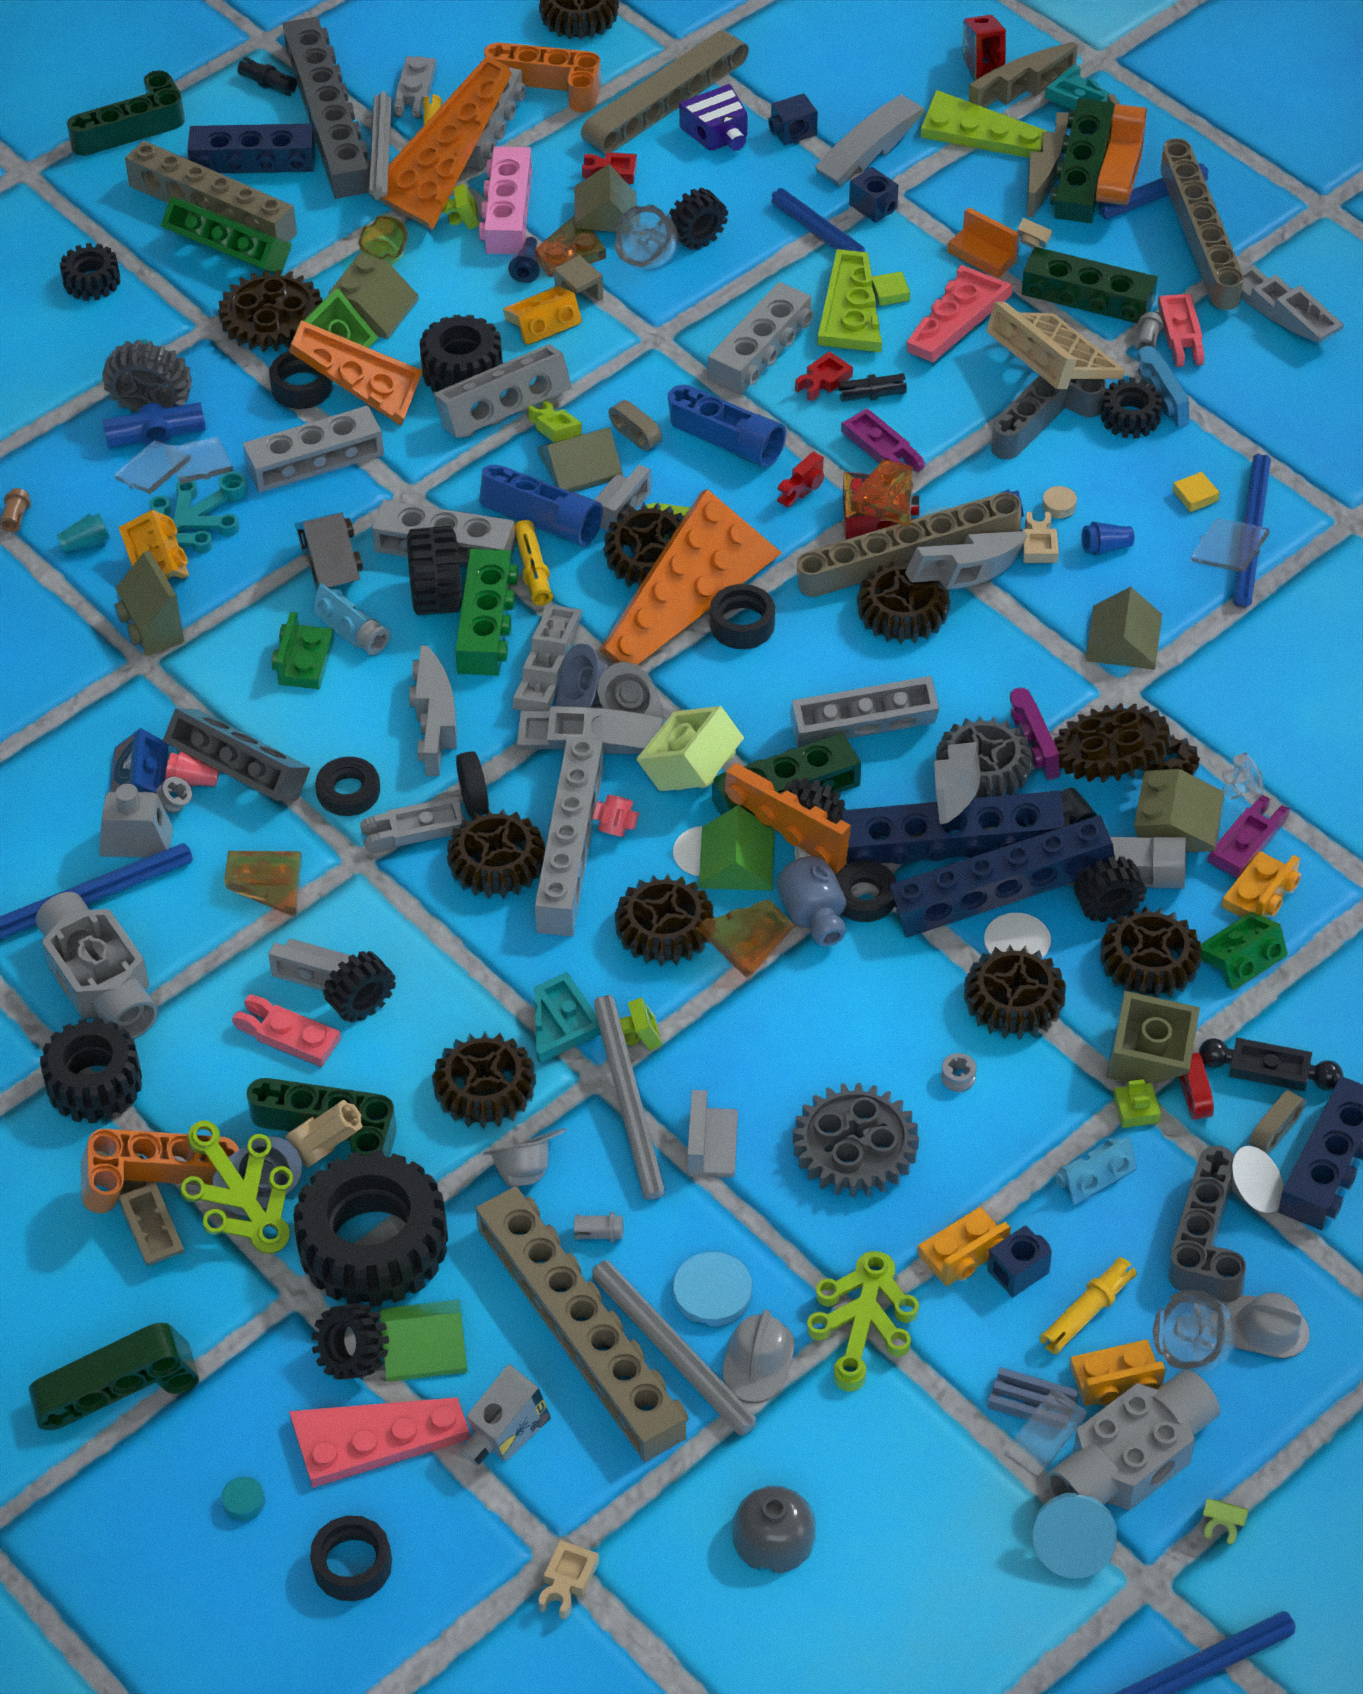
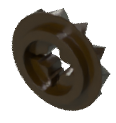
[1147,734,1200,776]

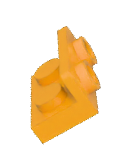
[502,286,582,345]
[118,510,189,579]
[1221,851,1302,918]
[917,1207,1011,1287]
[1069,1339,1165,1406]

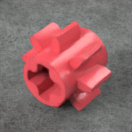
[592,794,639,837]

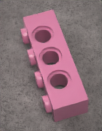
[479,147,532,254]

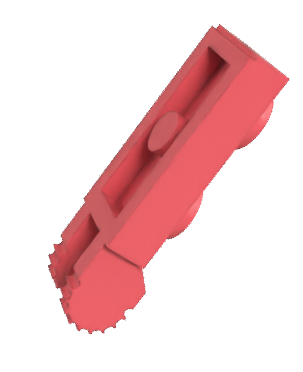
[1158,294,1205,367]
[232,994,341,1067]

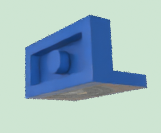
[110,728,169,793]

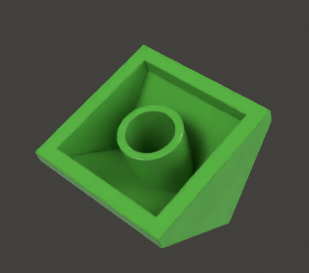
[296,288,378,348]
[699,805,774,890]
[380,1299,467,1382]

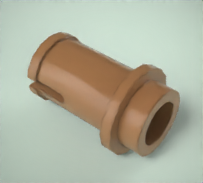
[0,488,31,532]

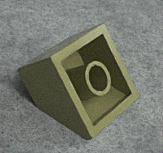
[329,253,419,339]
[114,550,185,656]
[1134,769,1225,852]
[1106,991,1200,1084]

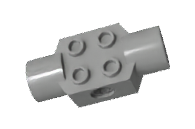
[36,892,158,1039]
[1047,1370,1220,1511]

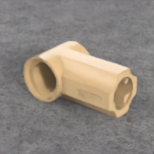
[284,1100,363,1168]

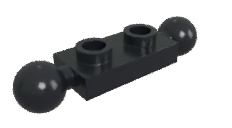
[1198,1037,1344,1091]

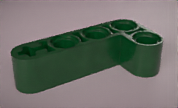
[67,70,185,156]
[247,1078,397,1157]
[28,1323,199,1430]

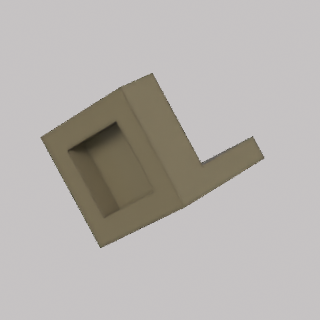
[554,255,603,301]

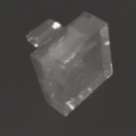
[1222,752,1263,805]

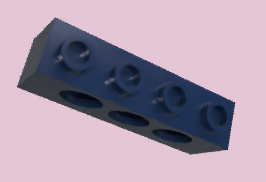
[187,124,316,173]
[1278,1076,1363,1231]

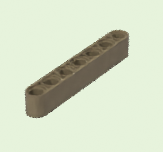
[581,30,749,154]
[1160,138,1244,310]
[796,492,1021,597]

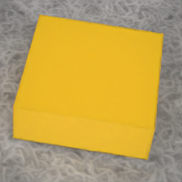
[1172,472,1220,512]

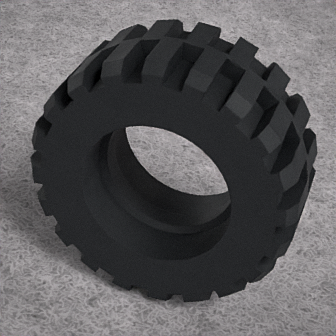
[293,1151,448,1307]

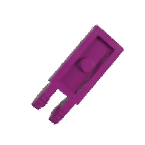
[841,408,925,482]
[1010,687,1060,781]
[1208,795,1290,878]

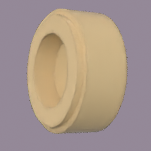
[1042,486,1077,518]

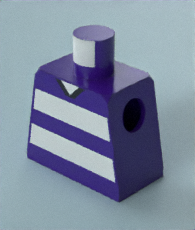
[679,84,748,151]

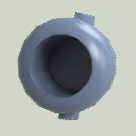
[777,856,846,947]

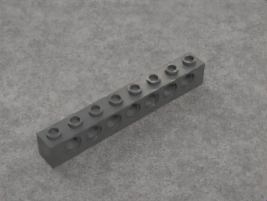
[282,16,370,199]

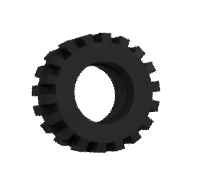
[419,314,503,392]
[407,526,462,615]
[40,1018,142,1123]

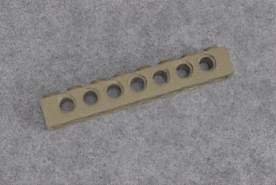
[475,1186,688,1463]

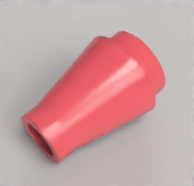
[165,751,220,787]

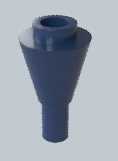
[508,237,540,283]

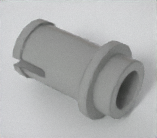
[1135,312,1164,350]
[574,1212,624,1243]

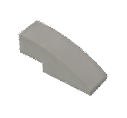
[934,742,981,824]

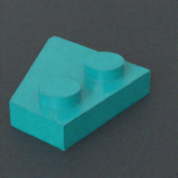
[1044,65,1111,110]
[534,972,601,1063]

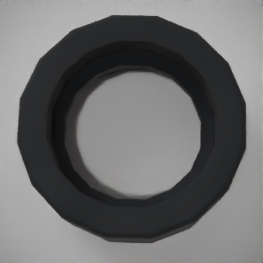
[269,351,333,409]
[710,584,775,649]
[310,1515,392,1601]

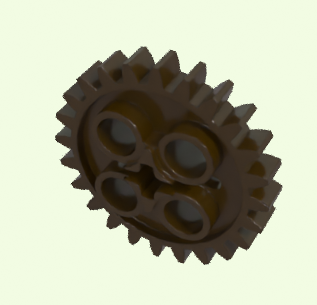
[218,269,322,352]
[1054,703,1171,782]

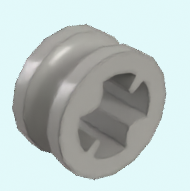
[355,620,390,655]
[155,777,192,813]
[941,1053,977,1092]

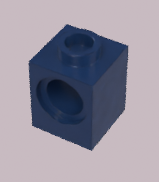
[768,93,818,145]
[849,167,899,223]
[987,1225,1052,1298]

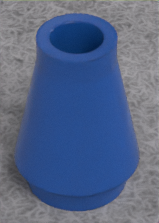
[1081,522,1135,556]

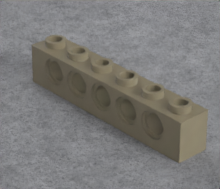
[125,140,297,242]

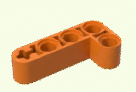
[484,42,601,112]
[1096,104,1147,206]
[81,1129,239,1214]

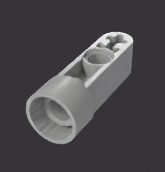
[1067,837,1186,889]

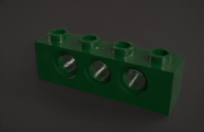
[1050,98,1115,224]
[1021,247,1158,324]
[712,732,861,817]

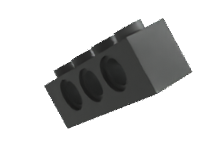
[163,708,311,801]

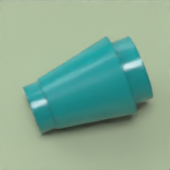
[57,513,110,553]

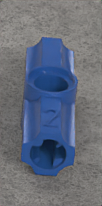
[102,402,206,448]

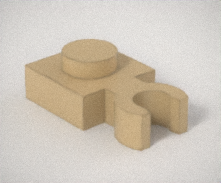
[1017,218,1052,248]
[1022,512,1059,563]
[539,1540,599,1620]

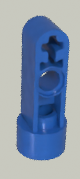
[668,385,786,468]
[479,465,603,547]

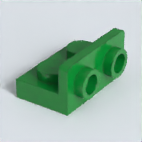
[272,612,334,689]
[1200,911,1288,990]

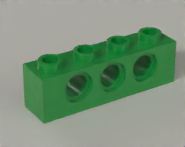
[161,196,292,274]
[455,549,518,676]

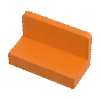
[947,208,1019,279]

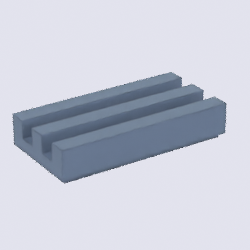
[987,1367,1078,1431]

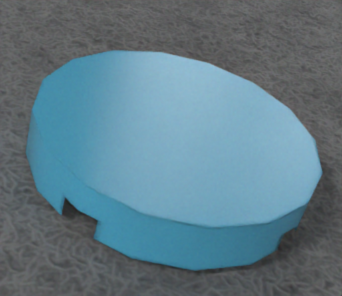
[673,1251,753,1327]
[1032,1493,1116,1578]

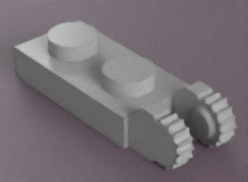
[394,56,437,118]
[360,797,464,853]

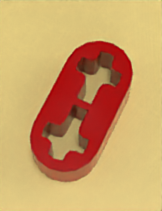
[1179,1052,1214,1120]

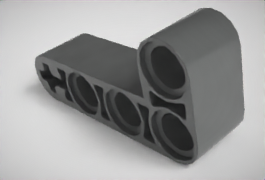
[991,375,1106,459]
[1169,1146,1246,1302]

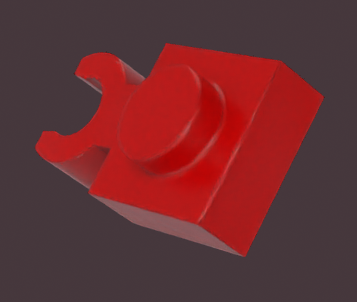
[582,152,637,184]
[795,351,853,401]
[777,451,824,508]

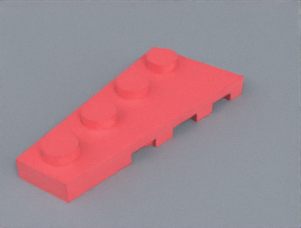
[907,265,1012,363]
[289,1397,470,1488]

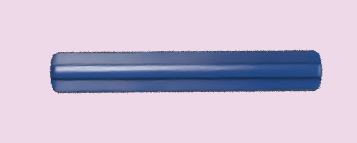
[1099,163,1209,219]
[771,188,865,252]

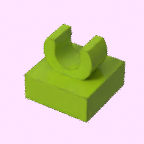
[443,183,480,229]
[620,997,663,1051]
[1113,1079,1161,1128]
[1203,1498,1249,1545]

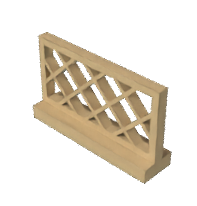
[986,302,1126,389]

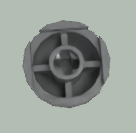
[733,1486,815,1573]

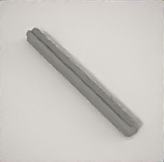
[369,91,392,200]
[594,995,664,1200]
[592,1260,756,1436]

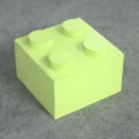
[636,706,744,791]

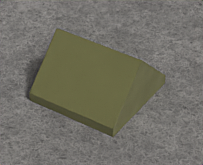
[574,164,638,234]
[537,427,623,492]
[1086,587,1162,670]

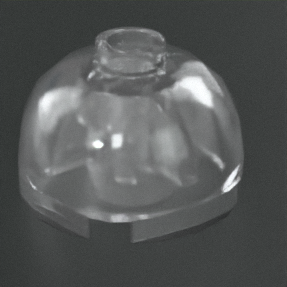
[614,204,678,270]
[1152,1289,1237,1373]

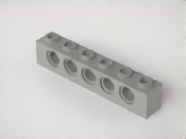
[535,737,604,936]

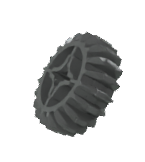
[102,339,192,413]
[936,715,1033,798]

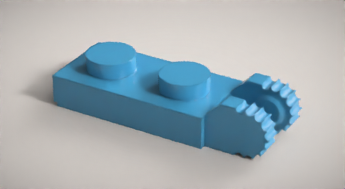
[1138,345,1189,428]

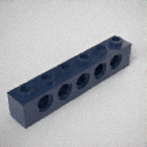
[842,790,1065,864]
[889,815,1115,938]

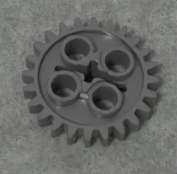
[793,1083,919,1198]

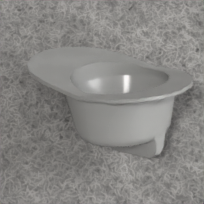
[597,662,664,719]
[483,1128,567,1187]
[1213,1292,1309,1358]
[723,1310,794,1403]

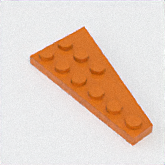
[367,56,512,230]
[599,489,782,665]

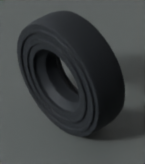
[456,751,489,817]
[315,756,380,816]
[835,860,897,922]

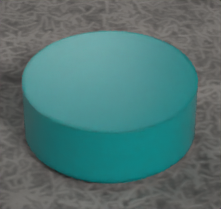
[222,1477,265,1521]

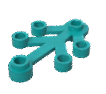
[149,471,247,554]

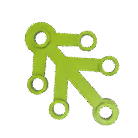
[180,1120,293,1254]
[807,1251,919,1392]

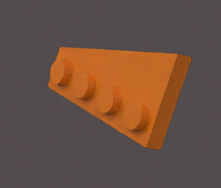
[288,320,423,426]
[724,763,851,874]

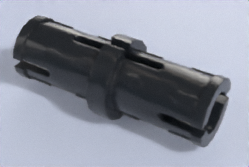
[237,57,297,96]
[838,373,907,402]

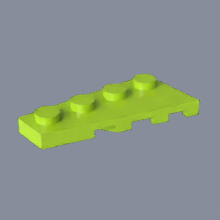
[921,90,1048,158]
[818,249,882,352]

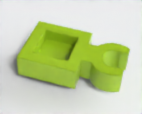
[528,401,582,442]

